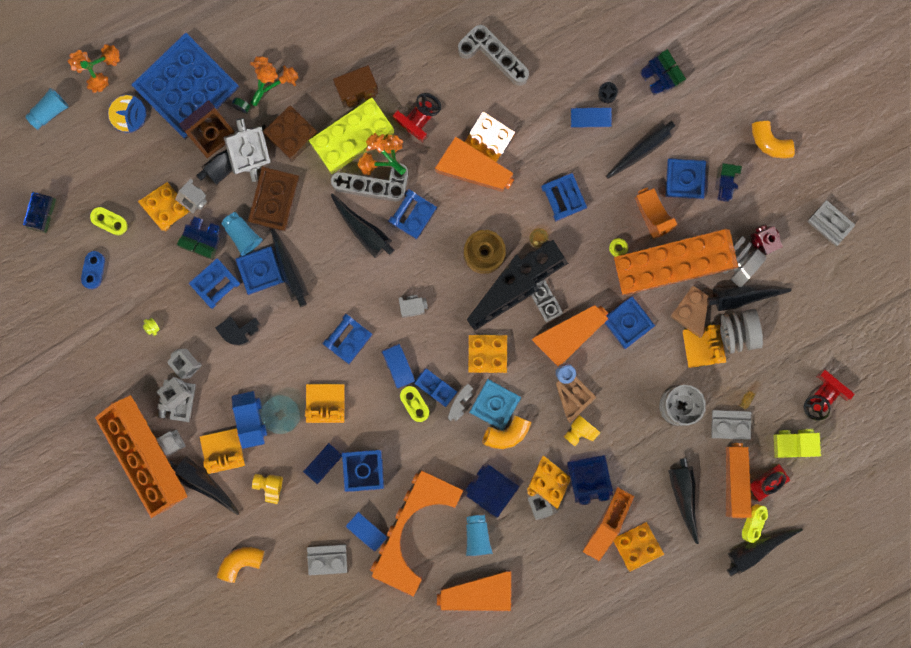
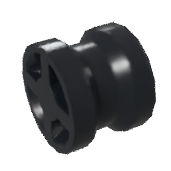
[598,82,618,104]

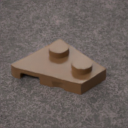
[671,286,709,338]
[555,377,596,423]

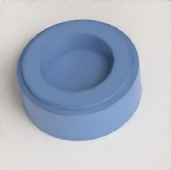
[556,363,576,384]

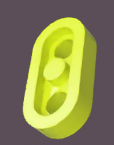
[90,207,128,236]
[400,386,429,422]
[742,504,768,543]

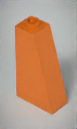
[435,136,514,192]
[532,305,608,366]
[726,443,752,518]
[437,570,511,611]

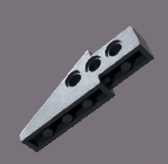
[467,240,569,331]

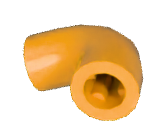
[751,121,795,158]
[482,415,532,450]
[216,547,265,583]

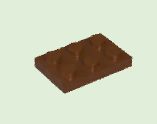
[248,167,299,232]

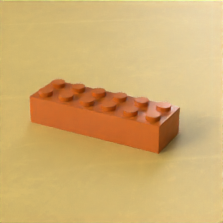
[614,229,739,295]
[95,395,188,518]

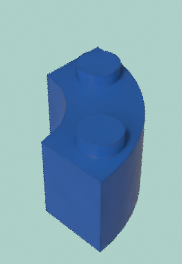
[232,391,267,449]

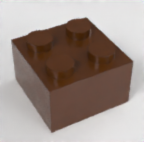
[333,65,379,108]
[179,100,235,159]
[263,105,318,162]

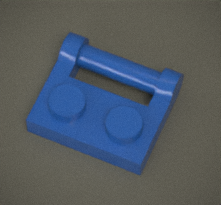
[541,173,587,222]
[388,189,437,240]
[189,258,240,309]
[322,313,373,365]

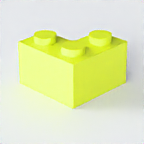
[774,429,821,458]

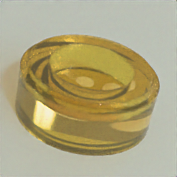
[529,228,549,248]
[739,390,755,410]

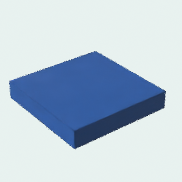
[665,158,706,199]
[235,246,284,295]
[605,296,655,349]

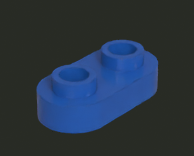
[81,251,105,290]

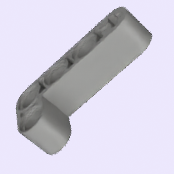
[458,25,529,86]
[331,163,408,202]

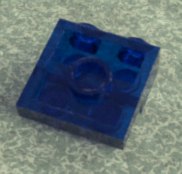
[567,455,613,505]
[465,464,519,518]

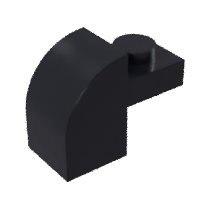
[215,316,261,346]

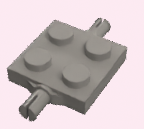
[224,118,271,182]

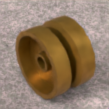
[464,230,506,274]

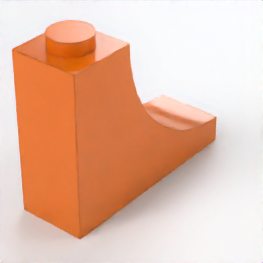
[635,187,677,240]
[582,487,634,561]

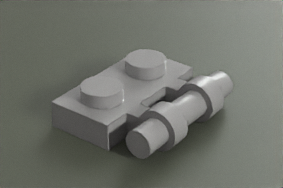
[157,379,196,422]

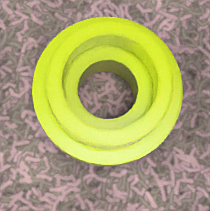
[609,238,628,257]
[143,318,160,336]

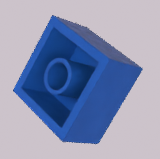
[342,450,385,492]

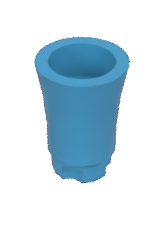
[26,87,69,130]
[221,212,262,256]
[466,515,493,556]

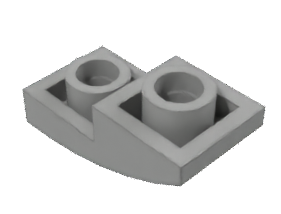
[531,279,563,322]
[448,384,473,422]

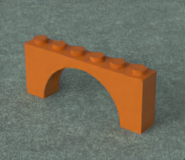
[370,470,463,597]

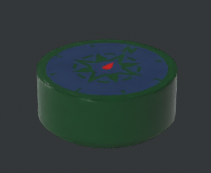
[231,97,251,114]

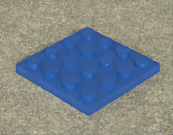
[131,33,239,139]

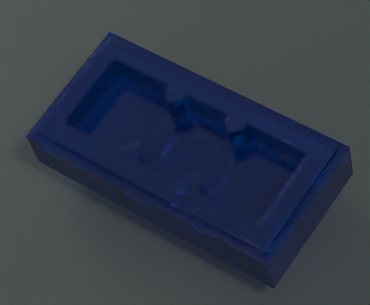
[303,443,342,485]

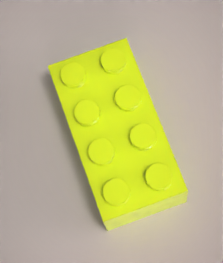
[309,98,394,175]

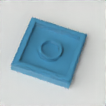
[469,379,521,430]

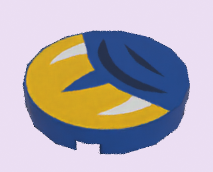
[108,95,147,133]

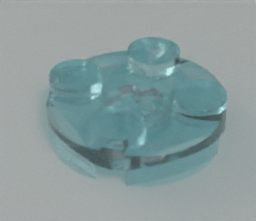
[261,395,300,434]

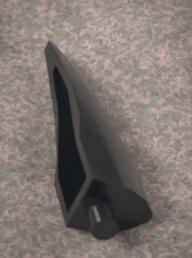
[606,121,676,179]
[196,124,266,185]
[331,193,395,258]
[270,228,309,308]
[707,285,792,311]
[169,456,239,515]
[668,457,699,544]
[727,528,803,577]

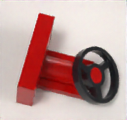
[393,93,441,143]
[804,370,855,421]
[750,464,790,502]

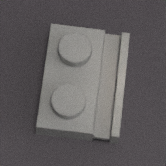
[807,200,855,246]
[711,410,751,440]
[307,544,348,575]

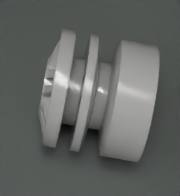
[723,236,767,287]
[720,309,763,354]
[659,385,706,426]

